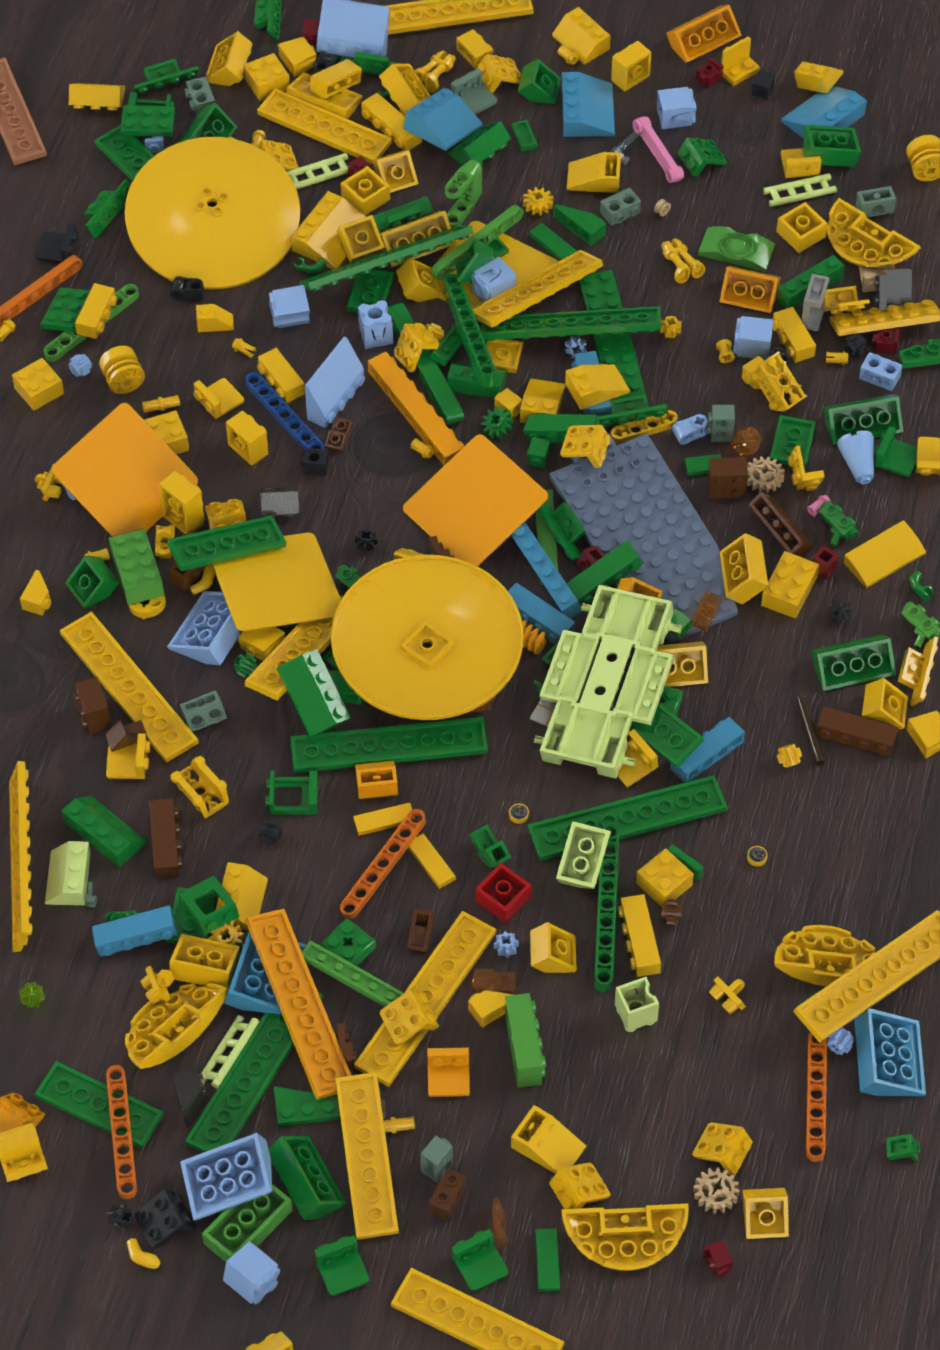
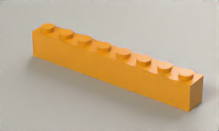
[368,352,464,466]

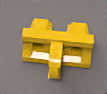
[155,525,175,559]
[709,976,746,1014]

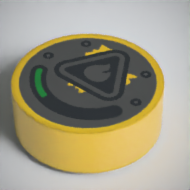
[509,804,529,824]
[747,846,767,867]

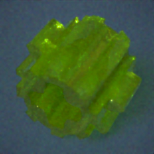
[19,982,45,1008]

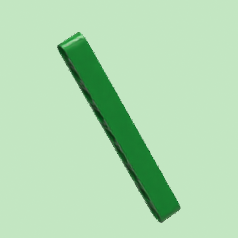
[444,274,495,388]
[388,302,464,426]
[594,823,619,993]

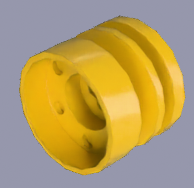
[906,135,940,182]
[99,346,145,394]

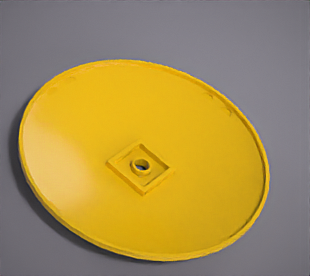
[125,137,300,290]
[331,555,524,720]

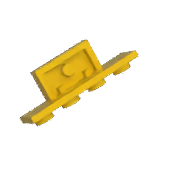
[898,636,938,707]

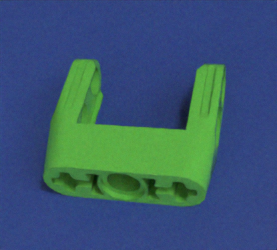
[445,160,482,229]

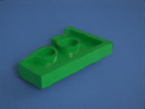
[898,339,940,369]
[274,1086,340,1127]

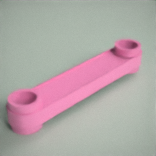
[633,116,684,183]

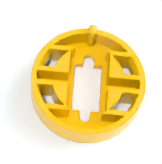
[128,594,166,620]

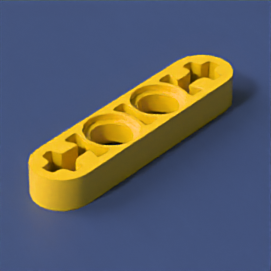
[611,410,678,444]

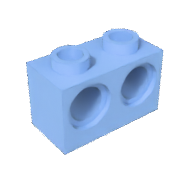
[859,352,903,391]

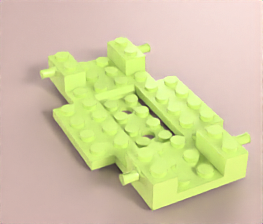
[534,585,682,779]

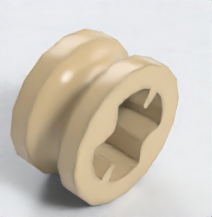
[654,199,671,217]

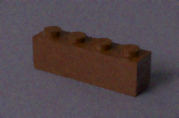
[749,491,814,558]
[816,706,899,756]
[149,798,182,878]

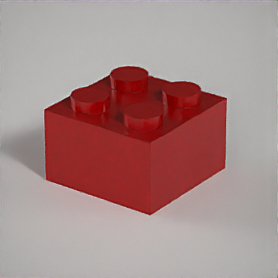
[475,863,532,924]

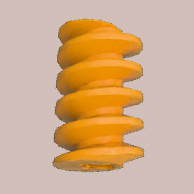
[522,620,547,655]

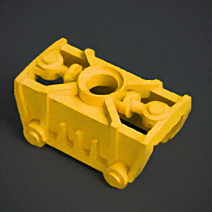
[751,351,807,411]
[170,756,229,819]

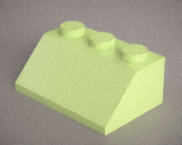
[556,821,611,889]
[45,841,91,905]

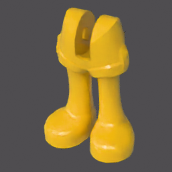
[414,50,456,93]
[661,238,705,284]

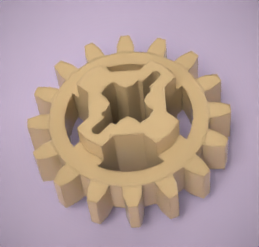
[747,456,784,493]
[693,1168,740,1214]

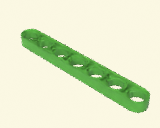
[431,205,524,280]
[44,284,139,362]

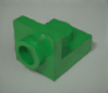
[886,1134,920,1161]

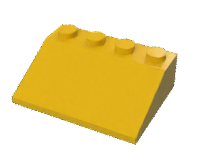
[291,191,366,270]

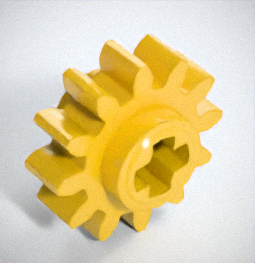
[523,187,553,216]
[208,920,245,946]

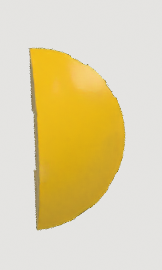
[827,198,921,268]
[774,925,875,986]
[125,983,228,1069]
[561,1204,688,1271]

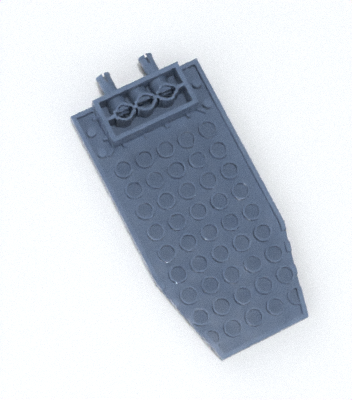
[549,434,738,643]

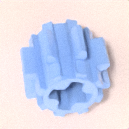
[565,336,587,358]
[68,354,92,377]
[494,931,519,958]
[827,1028,854,1055]

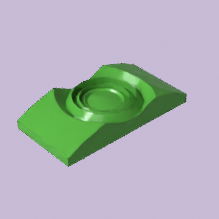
[698,226,775,272]

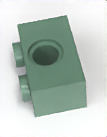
[856,186,896,218]

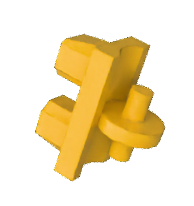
[35,464,62,501]
[140,966,174,1004]

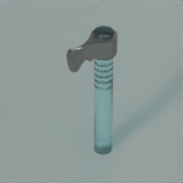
[610,131,640,165]

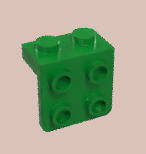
[677,138,727,177]
[874,426,917,477]
[452,1229,508,1292]
[314,1235,369,1296]

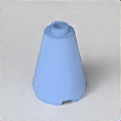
[837,431,874,484]

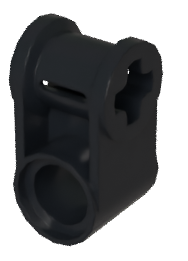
[314,51,339,74]
[169,276,205,302]

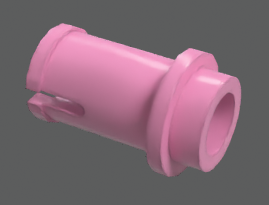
[807,495,831,517]

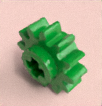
[481,406,514,439]

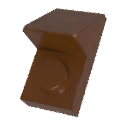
[105,719,148,752]
[407,908,434,952]

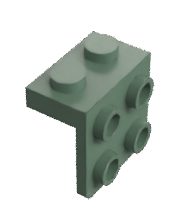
[451,68,497,115]

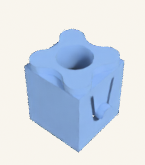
[657,87,696,129]
[471,257,516,303]
[269,285,310,328]
[358,300,393,349]
[733,316,773,360]
[223,1241,281,1305]

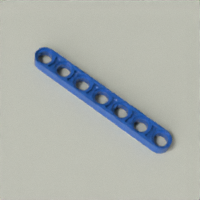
[245,372,325,452]

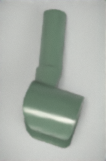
[85,882,97,908]

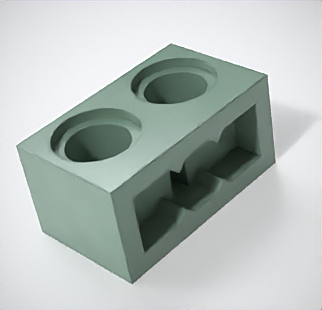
[184,77,215,117]
[600,188,641,226]
[707,405,735,442]
[180,690,227,732]
[421,1135,453,1183]

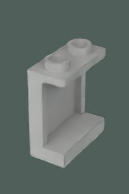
[802,274,830,331]

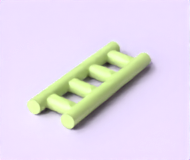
[287,153,348,190]
[763,173,837,207]
[196,1015,259,1088]

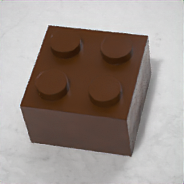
[707,457,748,499]
[73,677,112,735]

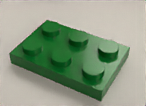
[121,105,175,137]
[347,269,394,313]
[40,287,91,332]
[770,415,816,469]
[166,887,217,944]

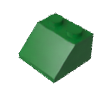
[518,58,561,104]
[456,239,494,284]
[65,555,120,609]

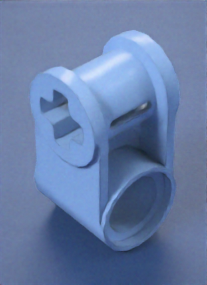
[671,414,708,445]

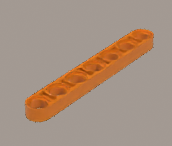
[0,255,83,327]
[340,809,426,919]
[806,1032,827,1162]
[106,1065,137,1199]

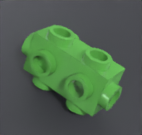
[901,601,940,648]

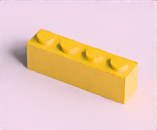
[361,93,422,150]
[617,894,661,977]

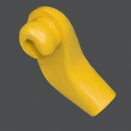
[190,565,216,595]
[127,1238,160,1269]

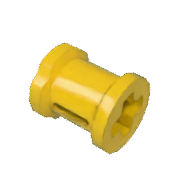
[716,339,735,363]

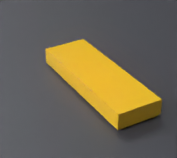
[353,803,416,836]
[408,834,456,889]

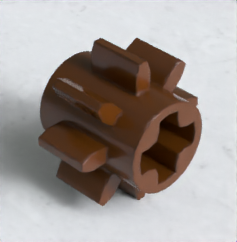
[661,899,682,925]

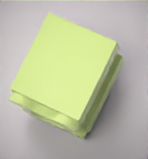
[615,977,659,1032]

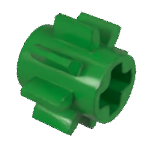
[234,652,258,677]

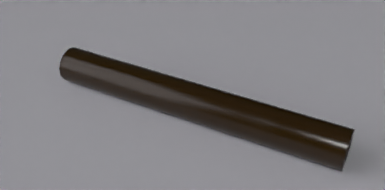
[796,696,825,766]

